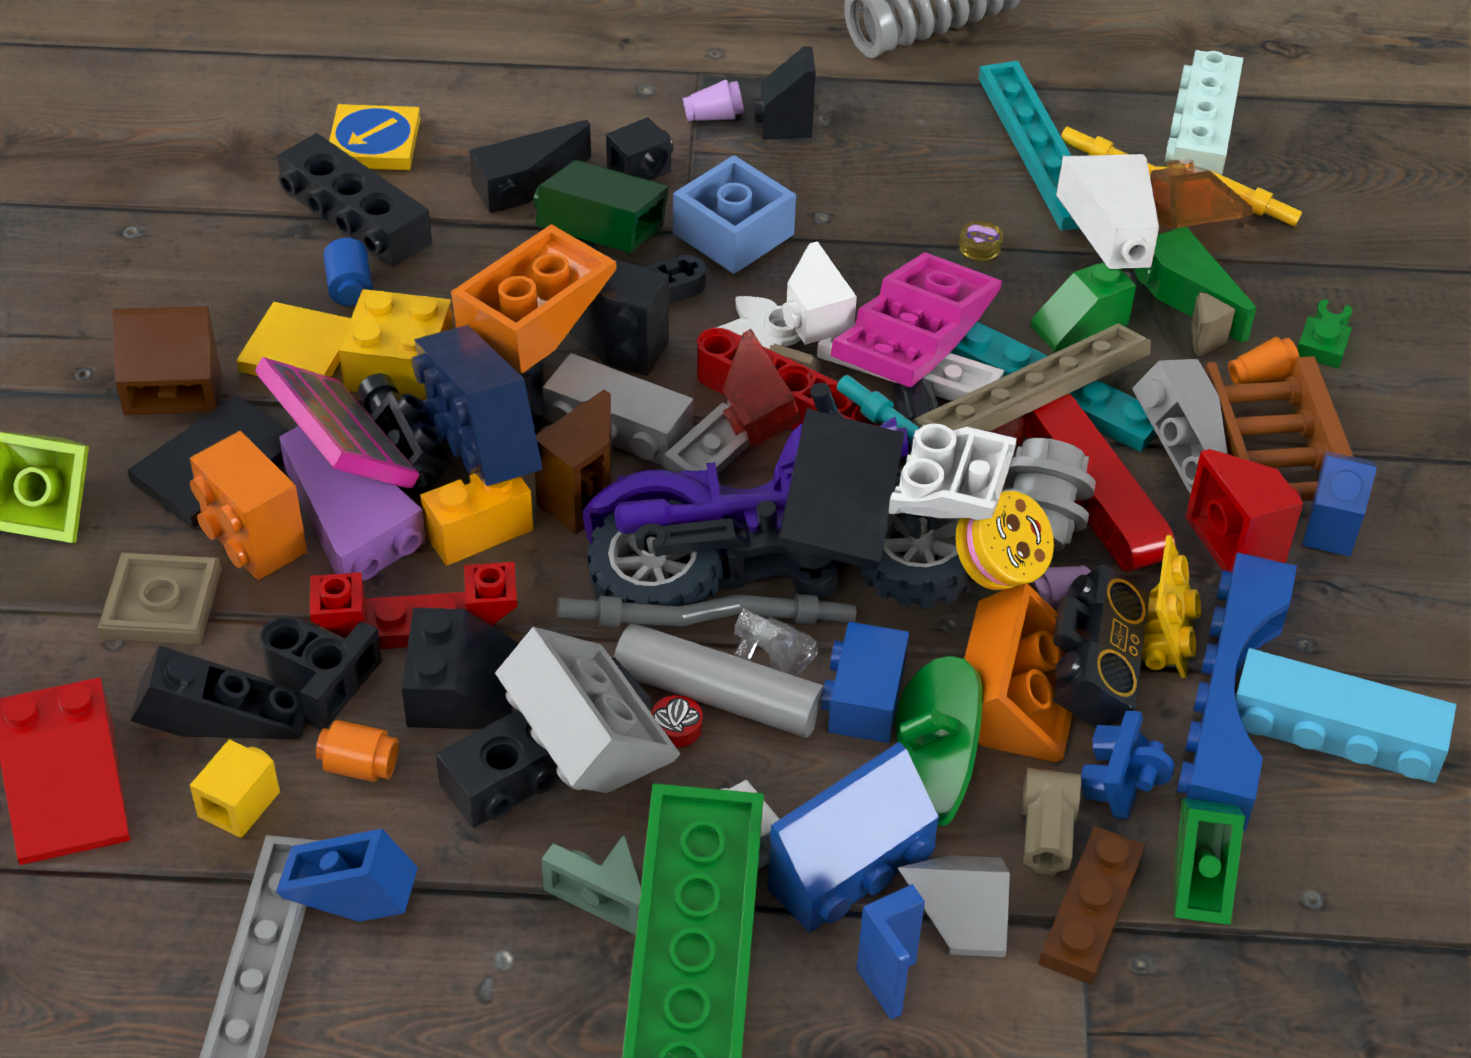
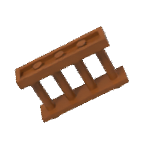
[1205,356,1354,501]

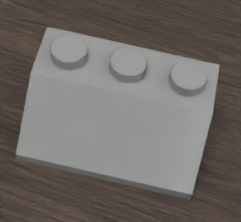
[495,627,680,793]

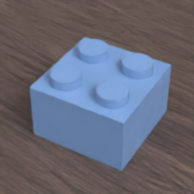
[673,155,796,274]

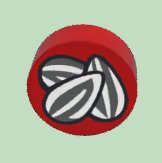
[651,695,703,748]

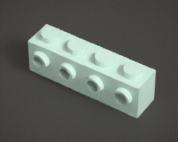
[1164,50,1243,175]

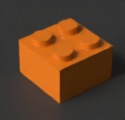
[190,431,308,581]

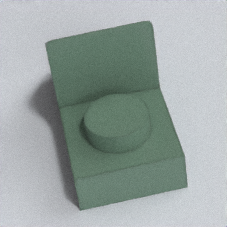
[541,835,641,935]

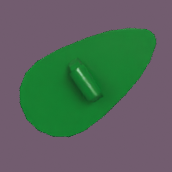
[895,656,983,827]

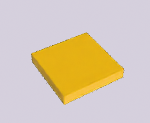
[236,301,351,377]

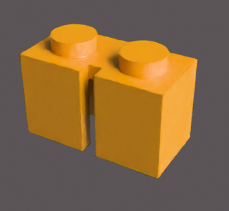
[420,473,534,566]

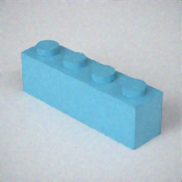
[1235,648,1457,783]

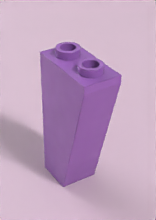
[279,426,426,580]

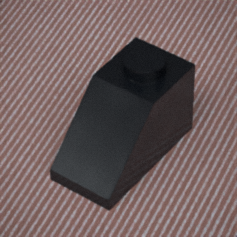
[753,46,816,139]

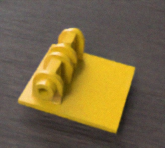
[1142,535,1201,678]

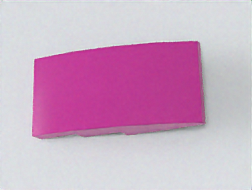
[830,252,1002,388]

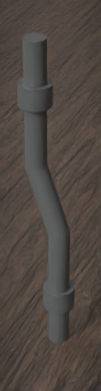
[557,594,856,628]

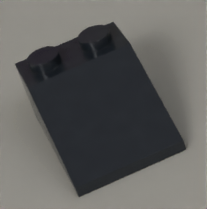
[569,257,669,376]

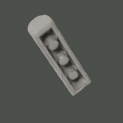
[614,623,823,738]

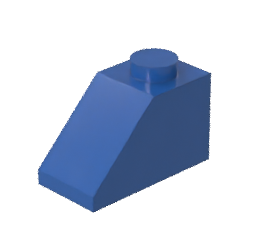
[1302,451,1377,557]
[276,829,418,922]

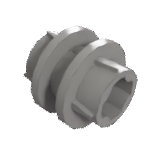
[1002,438,1096,551]

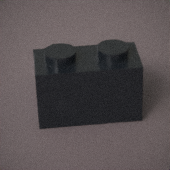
[402,608,519,729]

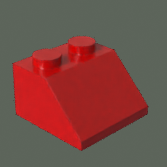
[1185,449,1303,572]

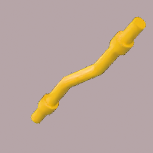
[1061,126,1302,227]

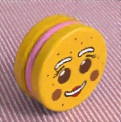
[955,490,1054,590]

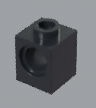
[606,117,673,181]

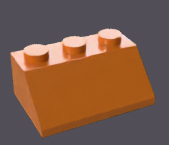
[964,584,1073,762]

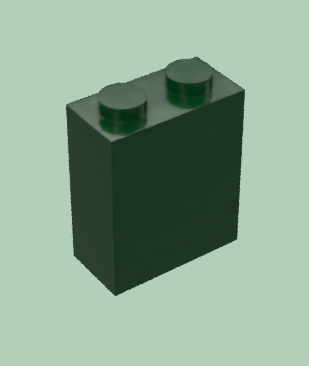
[533,160,669,253]

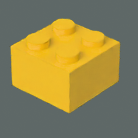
[339,289,454,400]

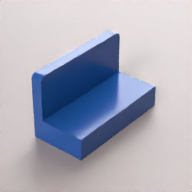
[856,884,925,1020]

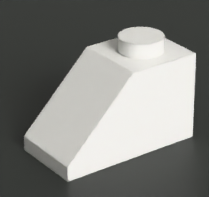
[782,241,857,345]

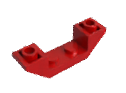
[310,562,518,649]

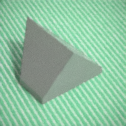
[898,855,1010,957]

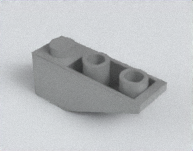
[1132,359,1227,494]

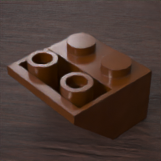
[112,306,222,415]
[535,389,613,535]

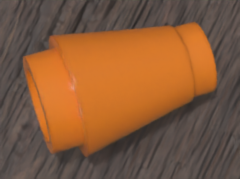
[1228,337,1299,384]

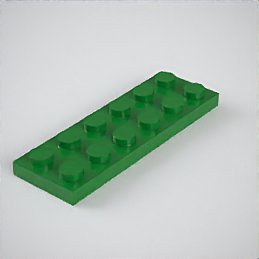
[622,783,764,1058]

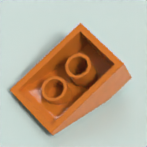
[451,224,617,374]

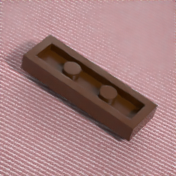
[1038,826,1146,985]

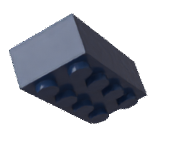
[411,325,543,486]

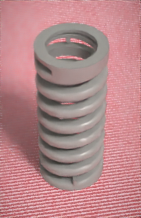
[844,0,1020,58]

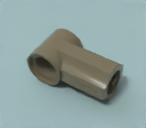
[1021,768,1081,876]

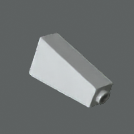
[1056,154,1159,269]

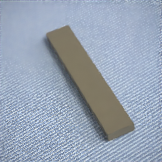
[914,323,1151,432]

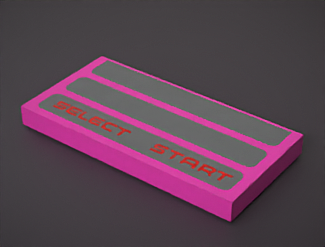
[255,357,420,489]

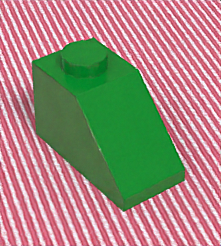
[1030,262,1136,353]
[1174,798,1245,925]

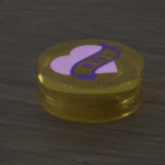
[959,221,1003,261]

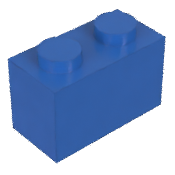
[821,621,909,743]

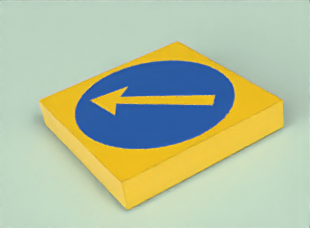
[329,104,421,170]

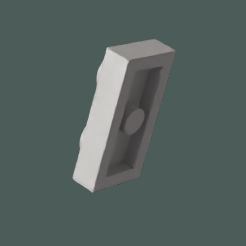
[662,402,759,475]

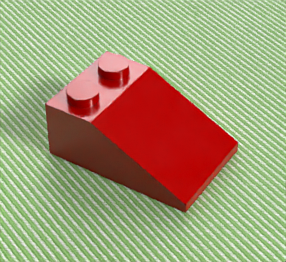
[0,677,131,865]

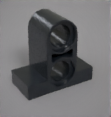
[260,617,382,731]

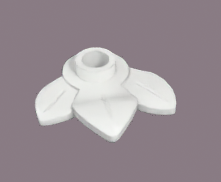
[716,296,801,349]

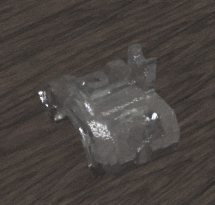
[734,608,818,676]

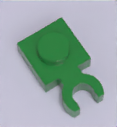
[1297,299,1352,369]

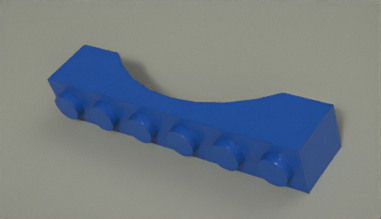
[1176,552,1297,831]

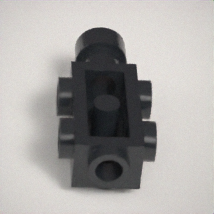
[358,373,451,495]

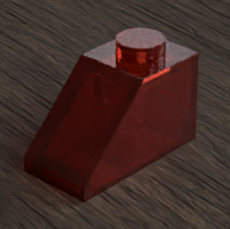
[722,329,801,448]

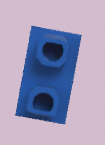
[1081,711,1174,819]

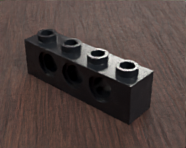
[277,133,432,267]
[436,657,651,829]

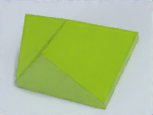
[0,431,89,543]

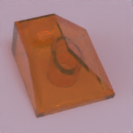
[1150,159,1253,228]

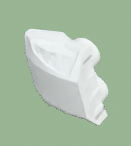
[889,424,1017,520]

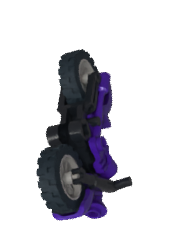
[583,383,976,626]

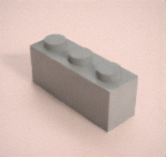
[543,353,694,465]

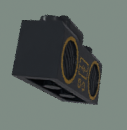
[1053,565,1149,728]

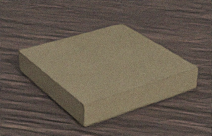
[98,552,222,645]

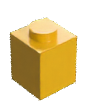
[190,739,280,838]

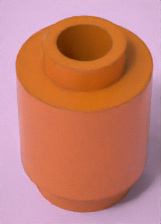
[316,720,399,782]

